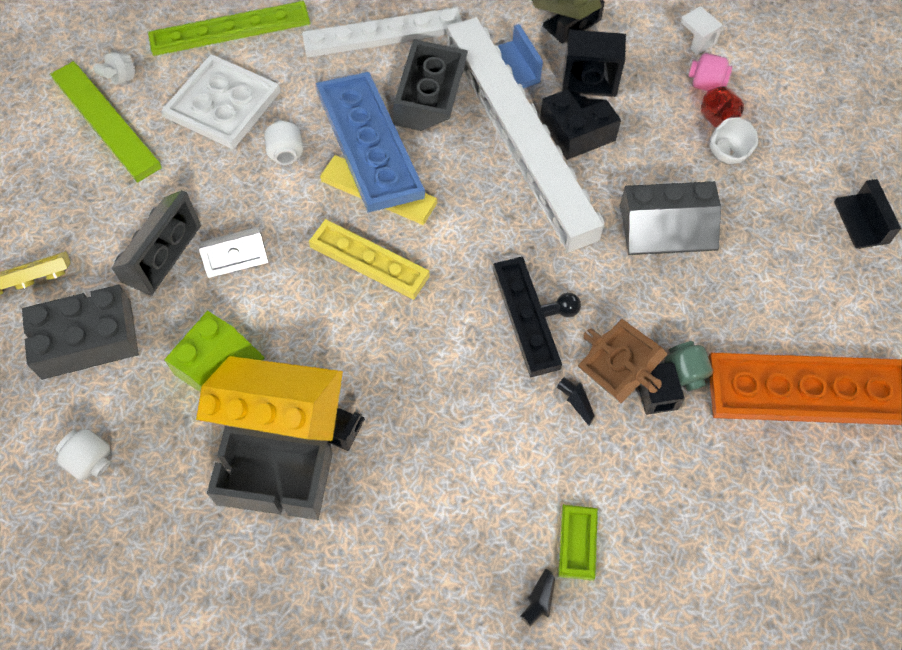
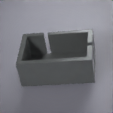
[22,284,139,380]
[207,426,333,520]

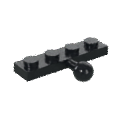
[493,256,581,378]

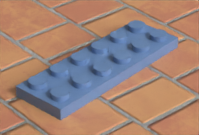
[316,72,425,213]

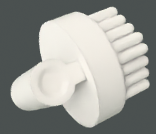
[93,52,135,85]

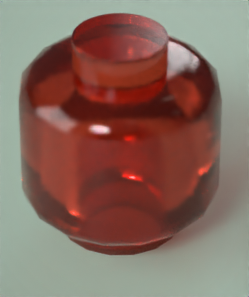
[701,86,744,128]

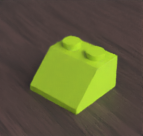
[164,310,265,392]

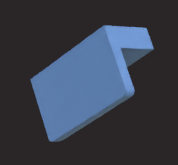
[498,24,543,88]

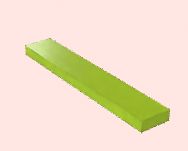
[148,1,310,56]
[50,61,162,183]

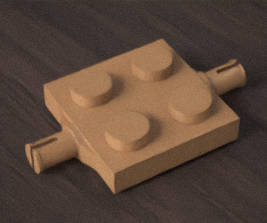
[578,318,668,404]

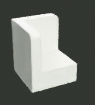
[681,6,723,55]

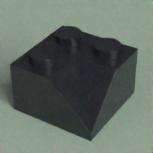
[562,30,626,97]
[540,89,621,160]

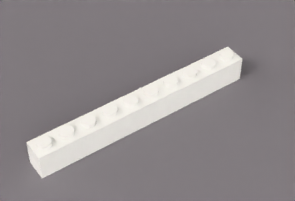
[447,17,604,253]

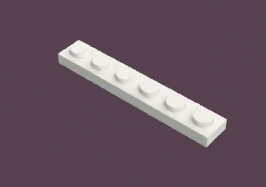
[302,7,462,58]

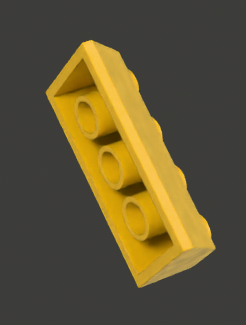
[196,356,343,441]

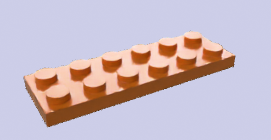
[708,353,902,425]

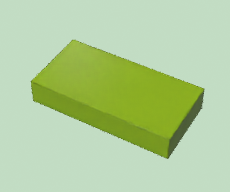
[558,505,598,581]

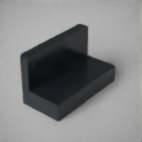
[543,0,605,44]
[834,179,902,249]

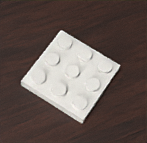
[162,54,281,150]

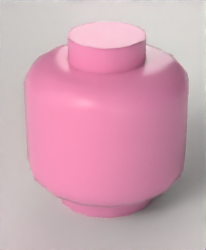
[688,53,732,93]

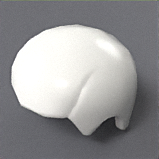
[710,117,759,165]

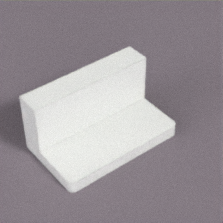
[199,227,268,278]

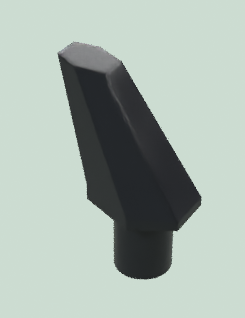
[557,377,595,426]
[520,568,555,627]

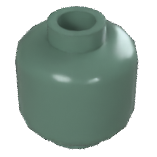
[664,341,713,392]

